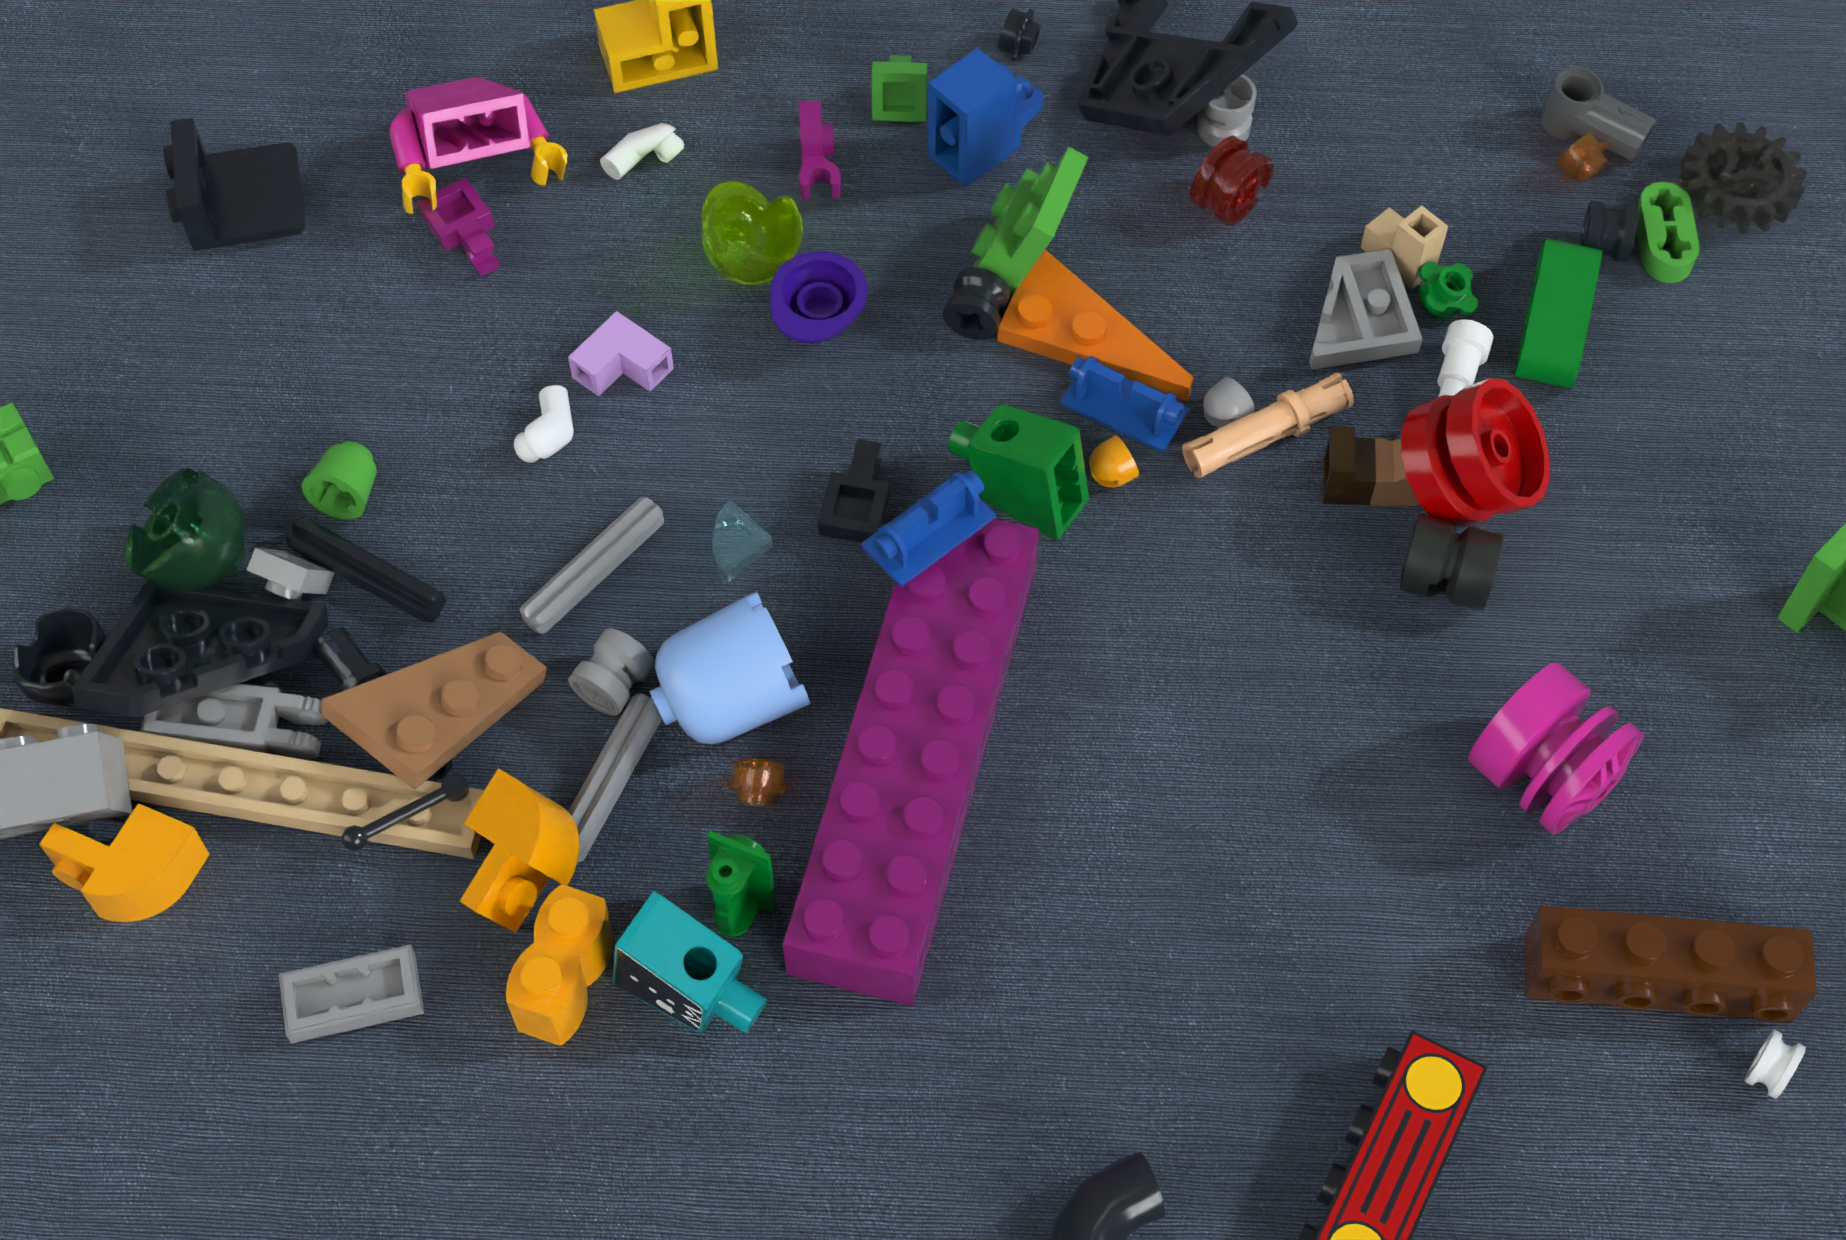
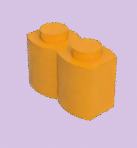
[506,884,614,1046]

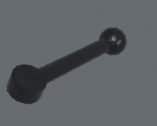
[342,773,469,851]

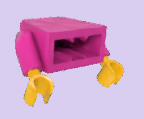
[389,77,568,214]

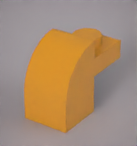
[460,768,580,933]
[39,803,210,922]

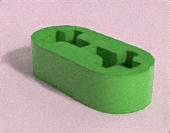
[1636,181,1700,283]

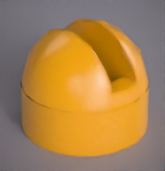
[1089,435,1139,488]

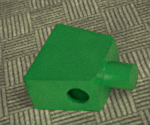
[948,405,1089,541]

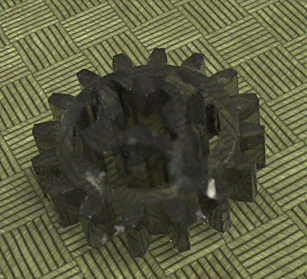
[1678,122,1807,233]

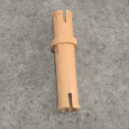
[1182,372,1354,479]

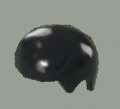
[14,608,107,705]

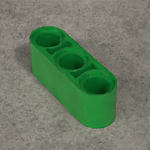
[1513,238,1603,390]

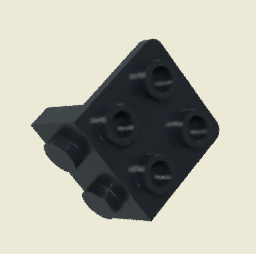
[163,118,306,251]

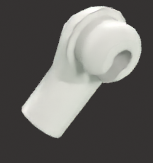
[600,123,684,180]
[514,385,574,463]

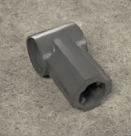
[1539,66,1657,162]

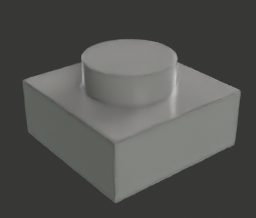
[247,547,335,601]

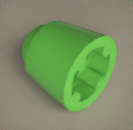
[301,441,377,520]

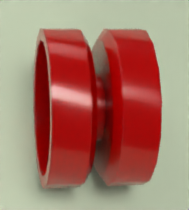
[1401,378,1550,529]

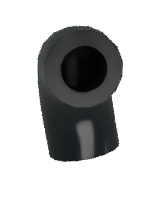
[1050,1151,1165,1240]

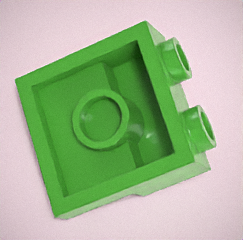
[971,146,1089,300]

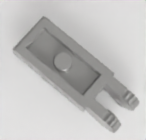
[140,684,328,761]

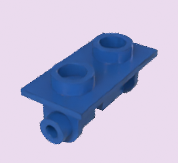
[1059,356,1190,453]
[861,470,996,588]

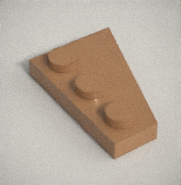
[320,631,547,790]

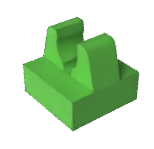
[872,55,927,122]

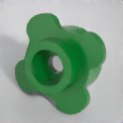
[1419,262,1478,318]

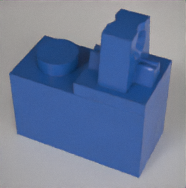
[928,47,1043,188]

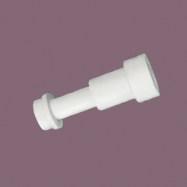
[1437,320,1494,397]

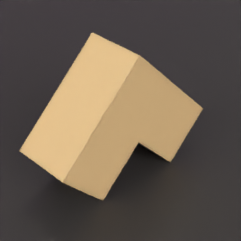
[1360,205,1448,289]

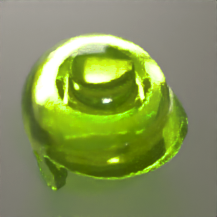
[701,180,803,285]

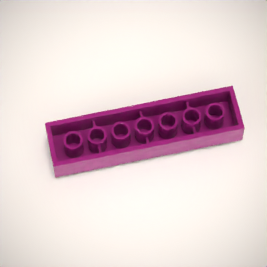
[783,519,1040,1006]

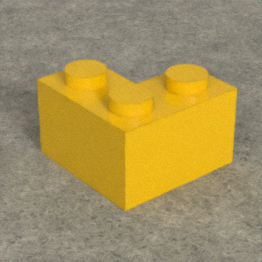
[594,0,718,94]

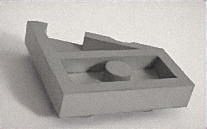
[1309,249,1423,370]

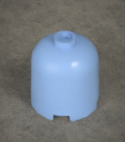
[649,591,810,745]

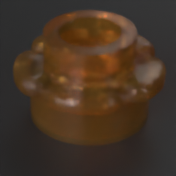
[1556,132,1608,183]
[726,758,789,805]

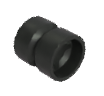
[1398,514,1503,611]

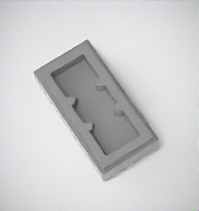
[278,944,424,1044]

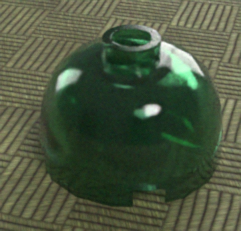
[124,467,246,592]

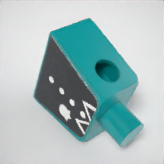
[612,891,767,1034]

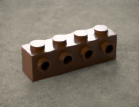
[1524,905,1817,1022]

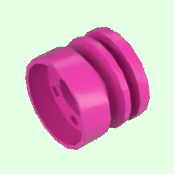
[1468,662,1644,836]

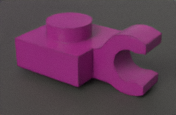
[798,101,842,200]
[416,177,501,277]

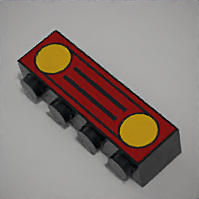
[1298,1030,1488,1240]

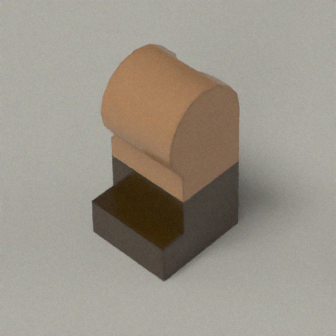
[1323,426,1420,506]

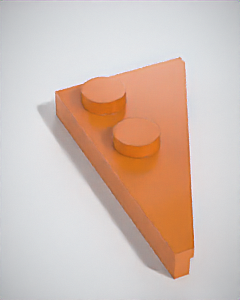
[997,249,1194,401]

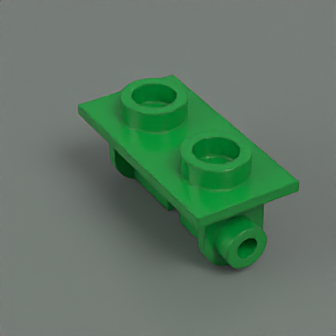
[706,830,777,937]

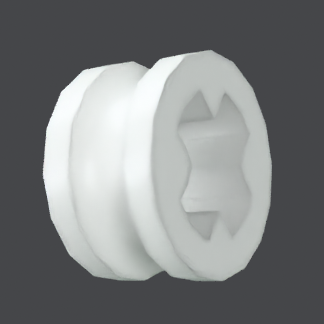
[1744,1029,1806,1099]

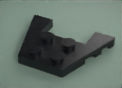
[1078,0,1298,136]

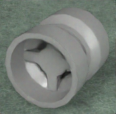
[1196,74,1257,149]
[568,628,655,716]

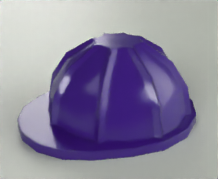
[770,251,868,344]

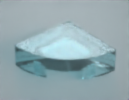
[712,500,772,583]

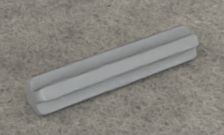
[520,497,664,634]
[568,693,662,864]

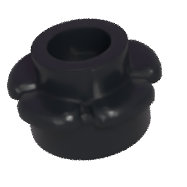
[998,8,1041,61]

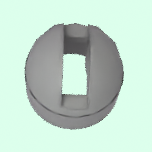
[1203,377,1255,428]

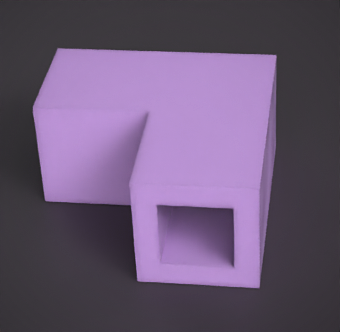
[568,311,674,396]

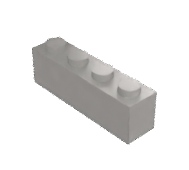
[0,724,132,839]

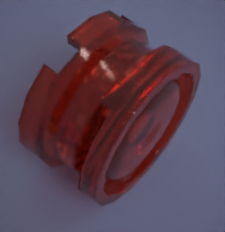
[1189,135,1274,226]

